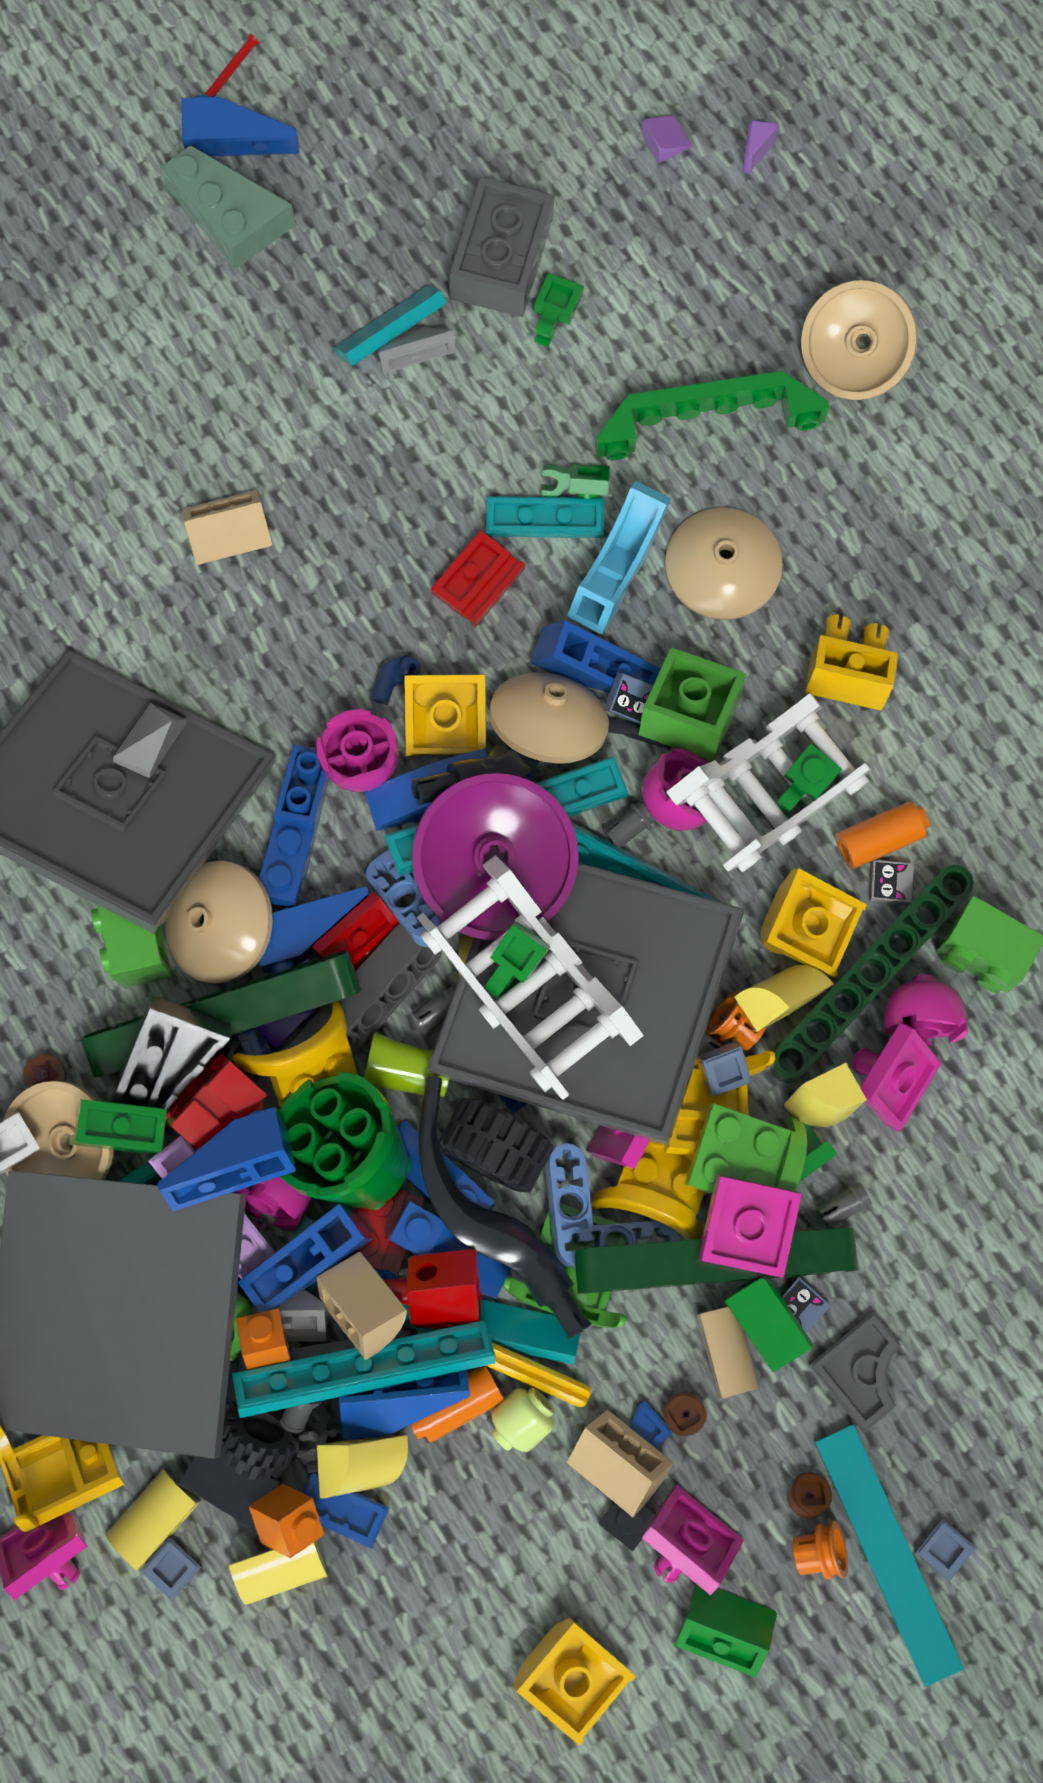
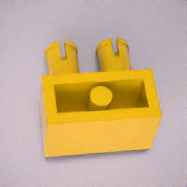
[804,614,898,711]

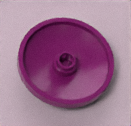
[411,773,579,940]

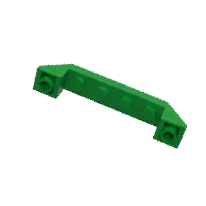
[595,371,829,460]

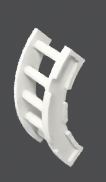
[666,693,872,873]
[416,855,644,1100]

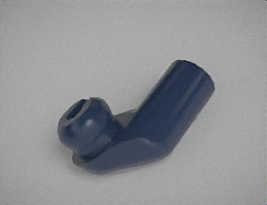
[370,655,421,705]

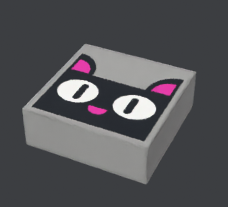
[870,860,914,905]

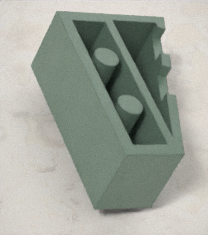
[160,145,296,269]

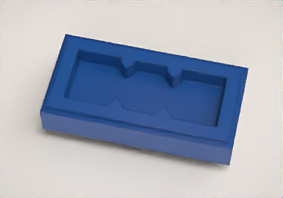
[302,1472,390,1549]

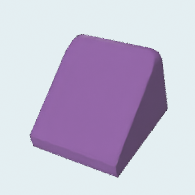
[641,115,692,163]
[742,121,779,173]

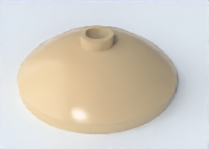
[801,280,918,400]
[665,507,783,620]
[489,672,609,763]
[165,861,273,984]
[3,1081,114,1180]

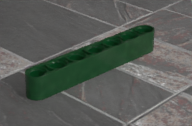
[770,864,974,1083]
[80,951,361,1078]
[574,1228,859,1294]

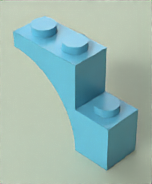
[567,481,671,635]

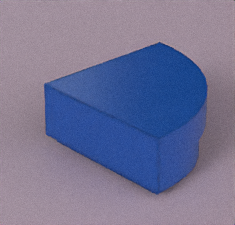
[630,1400,673,1448]

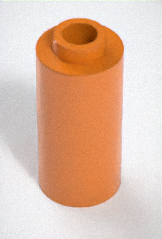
[835,801,930,870]
[410,1366,504,1444]

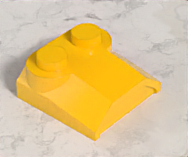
[405,675,486,756]
[760,868,867,978]
[513,1617,636,1746]

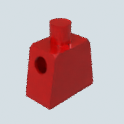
[384,1249,482,1329]

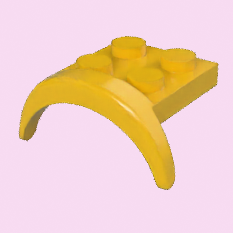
[232,1001,358,1107]
[664,1051,775,1155]
[590,1140,705,1240]
[0,1423,124,1532]

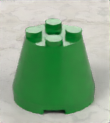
[278,1072,412,1210]

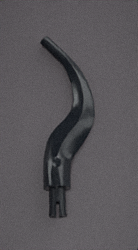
[411,718,672,805]
[419,1076,591,1339]

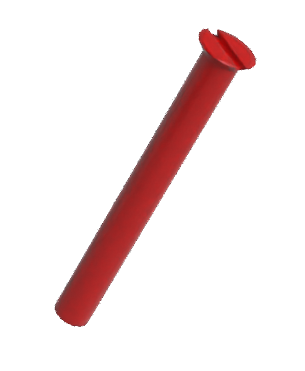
[204,34,260,97]

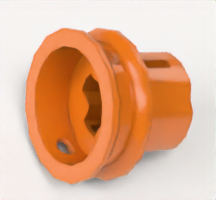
[706,990,766,1051]
[793,1521,848,1580]

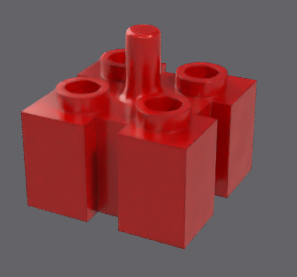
[166,1050,267,1150]

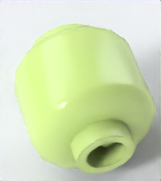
[492,1388,555,1452]

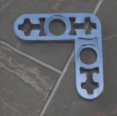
[366,850,443,947]
[545,1143,677,1268]

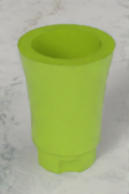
[364,1032,449,1097]

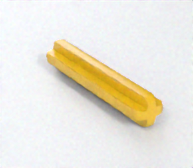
[486,1342,591,1407]

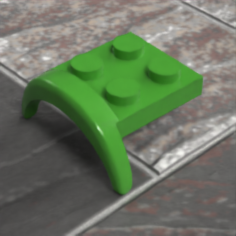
[684,1103,807,1194]
[503,1203,626,1328]

